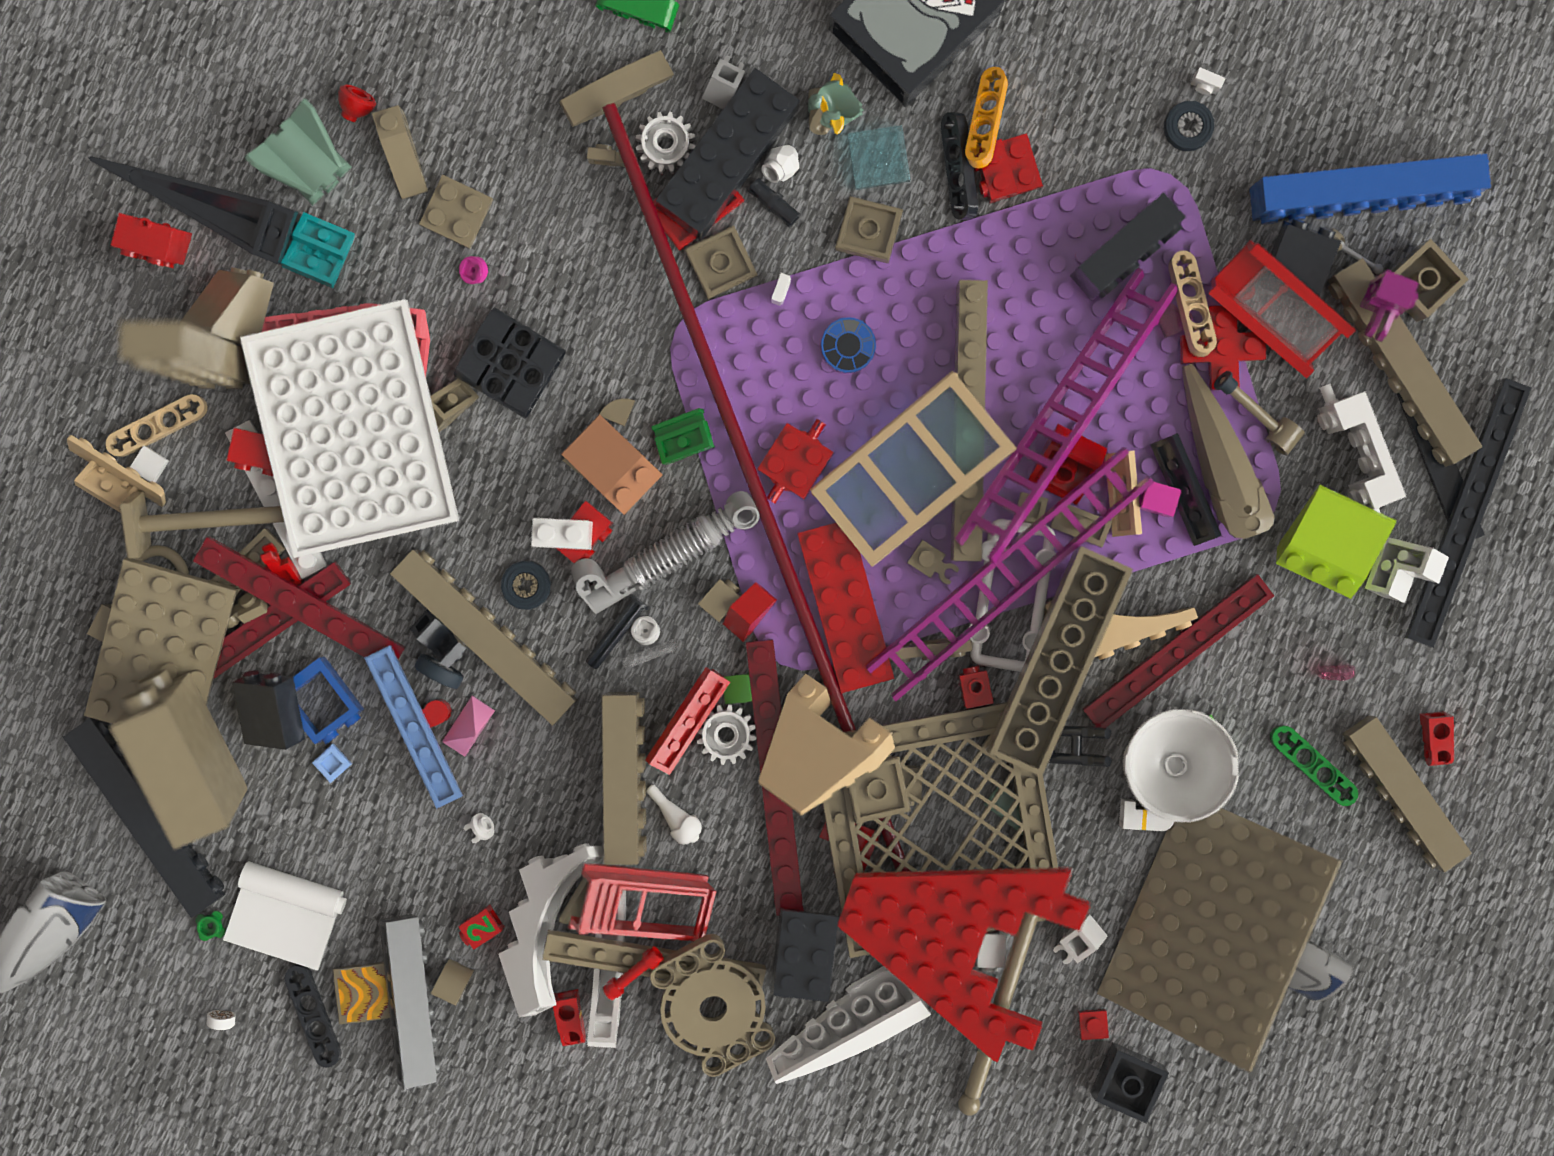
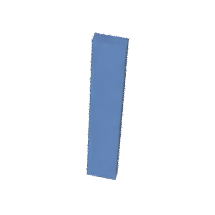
[364,646,463,809]

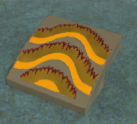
[332,961,390,1024]

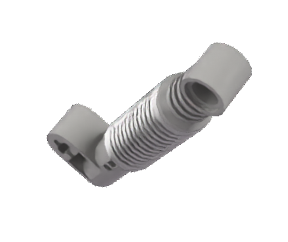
[571,491,759,614]

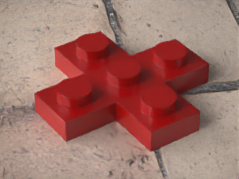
[1180,306,1266,390]

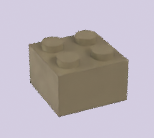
[1391,239,1469,322]

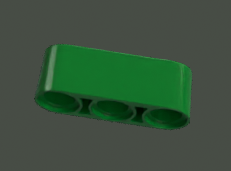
[595,0,680,33]

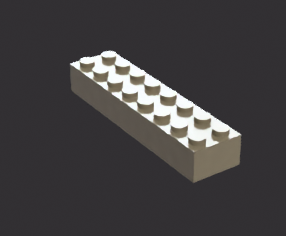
[120,322,251,389]
[986,546,1133,777]

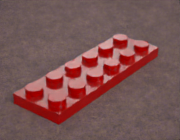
[797,519,895,693]

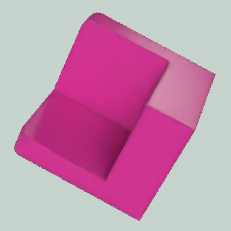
[1139,482,1181,517]

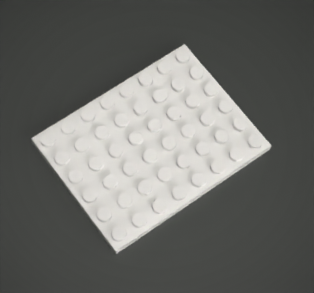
[240,300,459,558]

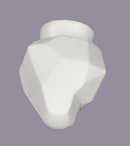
[761,145,799,183]

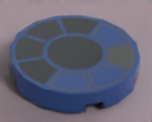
[821,317,876,373]

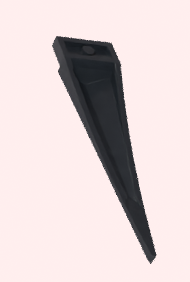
[88,156,298,264]

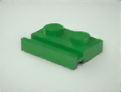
[651,408,715,465]

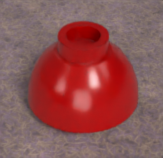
[338,84,376,122]

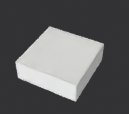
[771,273,791,306]
[130,446,169,483]

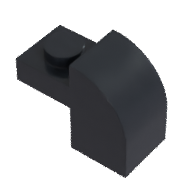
[410,609,466,669]

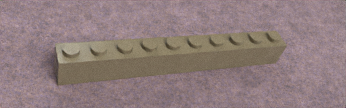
[951,280,988,561]

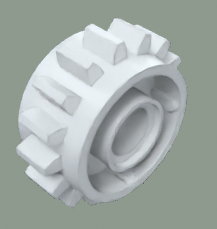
[636,112,696,174]
[697,704,756,765]

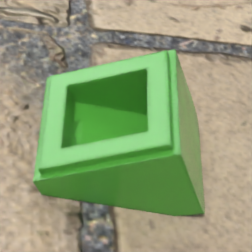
[724,673,752,704]

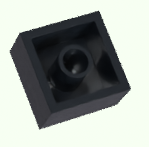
[1090,1042,1169,1124]

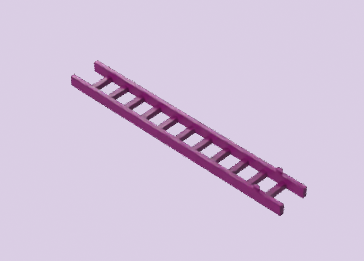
[955,268,1178,564]
[866,447,1154,701]

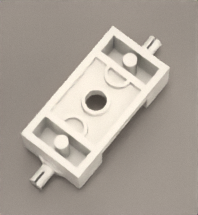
[1317,383,1406,513]

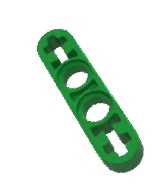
[1270,725,1359,806]

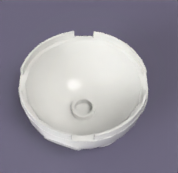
[1123,710,1239,822]

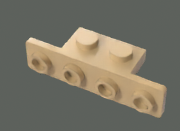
[67,435,166,512]

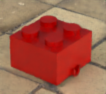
[111,213,192,268]

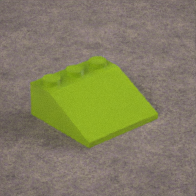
[1276,485,1396,599]

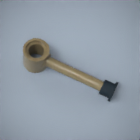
[1214,371,1305,456]

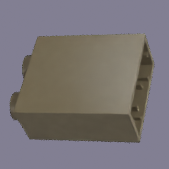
[110,669,248,849]

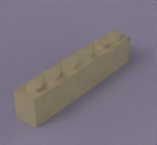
[1342,715,1472,872]

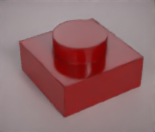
[1078,1009,1109,1040]

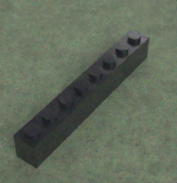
[63,718,226,918]

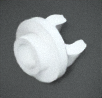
[463,813,494,843]

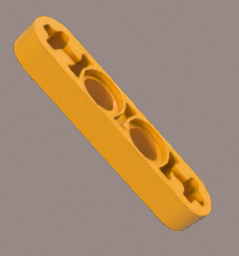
[965,66,1008,168]

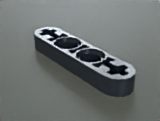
[941,112,978,220]
[284,964,341,1068]

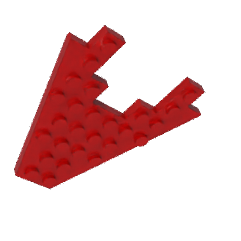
[838,868,1090,1063]

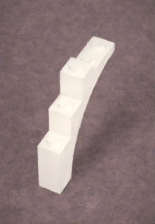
[498,843,604,1017]

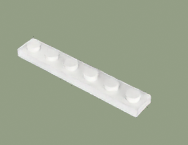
[225,420,327,579]

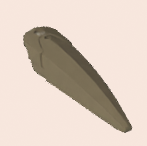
[1182,364,1274,539]

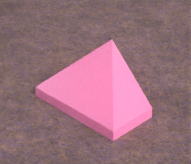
[442,696,495,757]

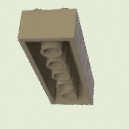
[602,692,647,865]

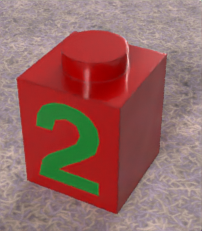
[459,904,505,950]

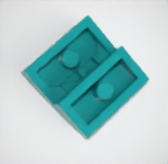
[281,212,355,288]

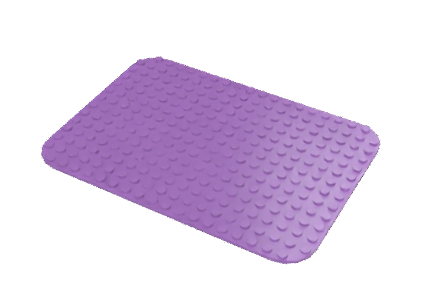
[670,168,1281,671]

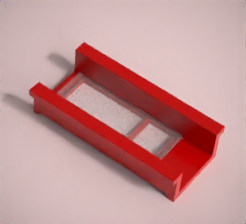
[1208,240,1356,379]

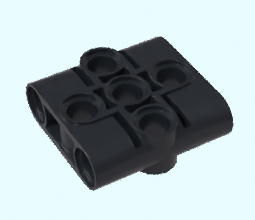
[454,307,566,419]

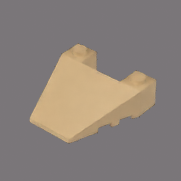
[758,674,895,815]

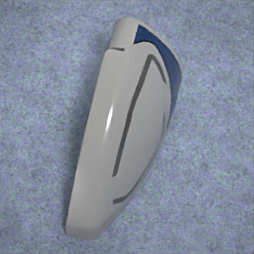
[0,871,106,993]
[1288,940,1353,1002]

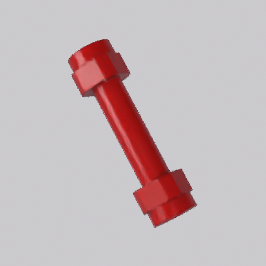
[603,946,664,1000]

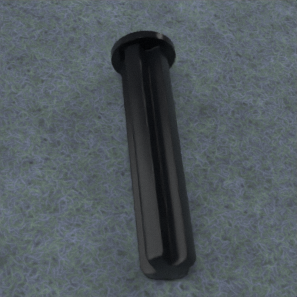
[586,595,649,669]

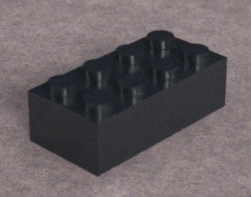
[1070,192,1186,301]

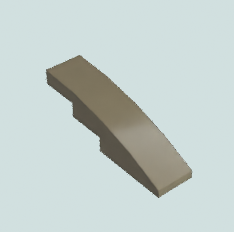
[559,50,674,127]

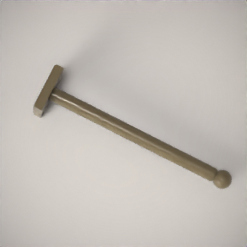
[119,491,285,559]
[958,912,1038,1116]

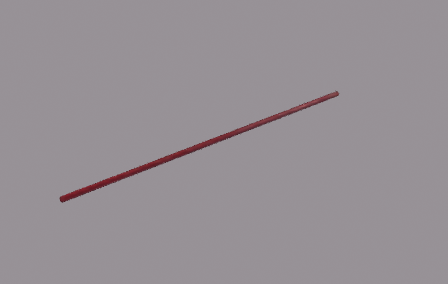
[602,103,911,872]

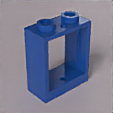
[293,657,364,744]

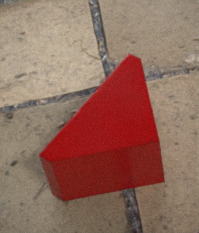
[723,582,777,642]

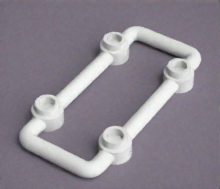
[969,519,1056,672]

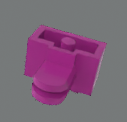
[1360,270,1419,342]

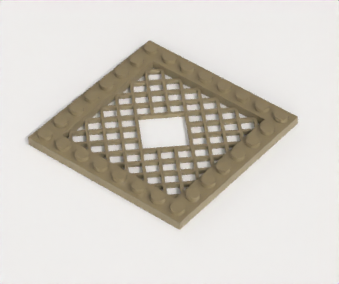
[822,702,1058,958]

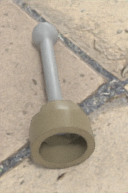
[1330,228,1384,275]

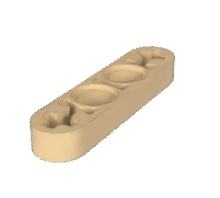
[1168,251,1217,357]
[106,394,208,457]

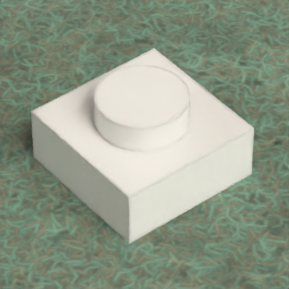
[1190,68,1225,95]

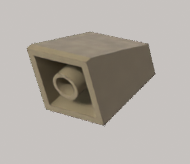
[180,267,274,344]

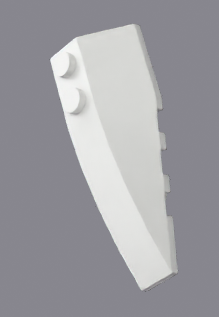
[766,966,931,1084]

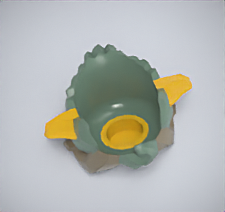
[808,73,864,135]

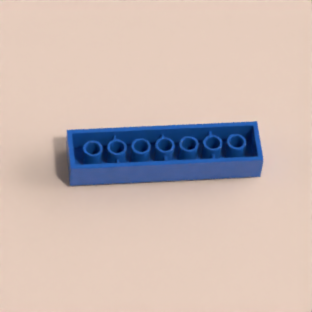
[1249,154,1491,225]

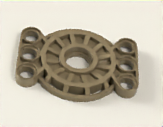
[649,934,775,1077]

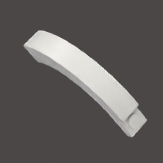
[587,889,626,1048]

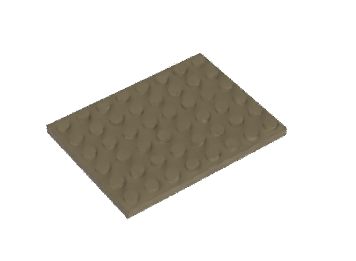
[1097,808,1342,1072]

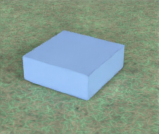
[312,744,352,783]

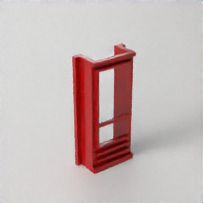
[569,863,716,941]

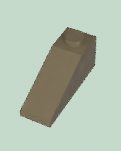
[372,105,428,199]

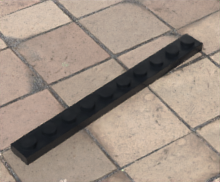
[1404,378,1532,648]

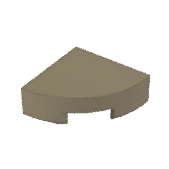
[600,399,635,427]

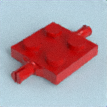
[757,419,834,504]

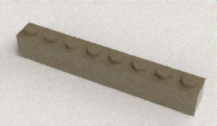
[1328,258,1483,467]
[390,549,578,726]

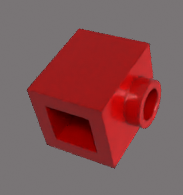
[957,666,993,709]

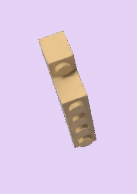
[1044,600,1198,660]

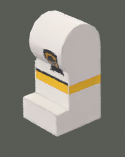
[1119,798,1174,831]

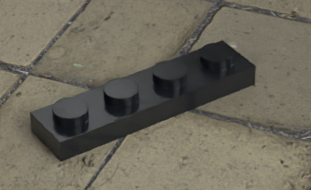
[1150,433,1222,546]

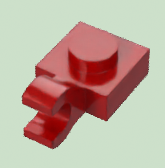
[260,542,303,585]

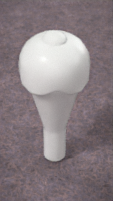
[646,785,702,845]

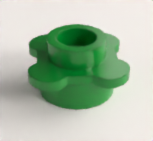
[195,911,226,941]

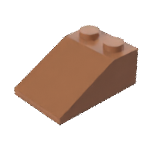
[561,414,663,515]

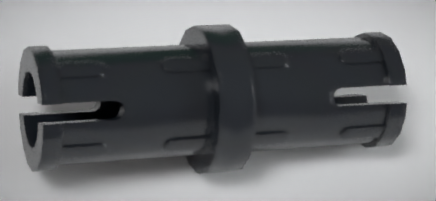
[748,178,801,228]

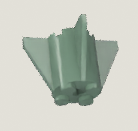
[245,99,352,206]

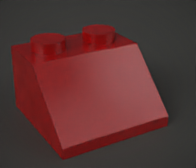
[1028,424,1108,505]

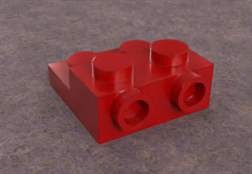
[973,133,1043,204]

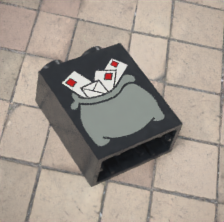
[829,0,1005,108]

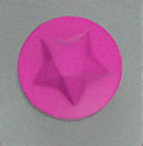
[459,256,488,284]

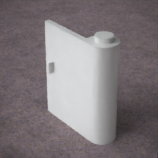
[223,861,347,970]

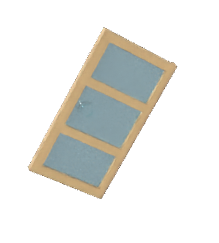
[810,371,1017,567]

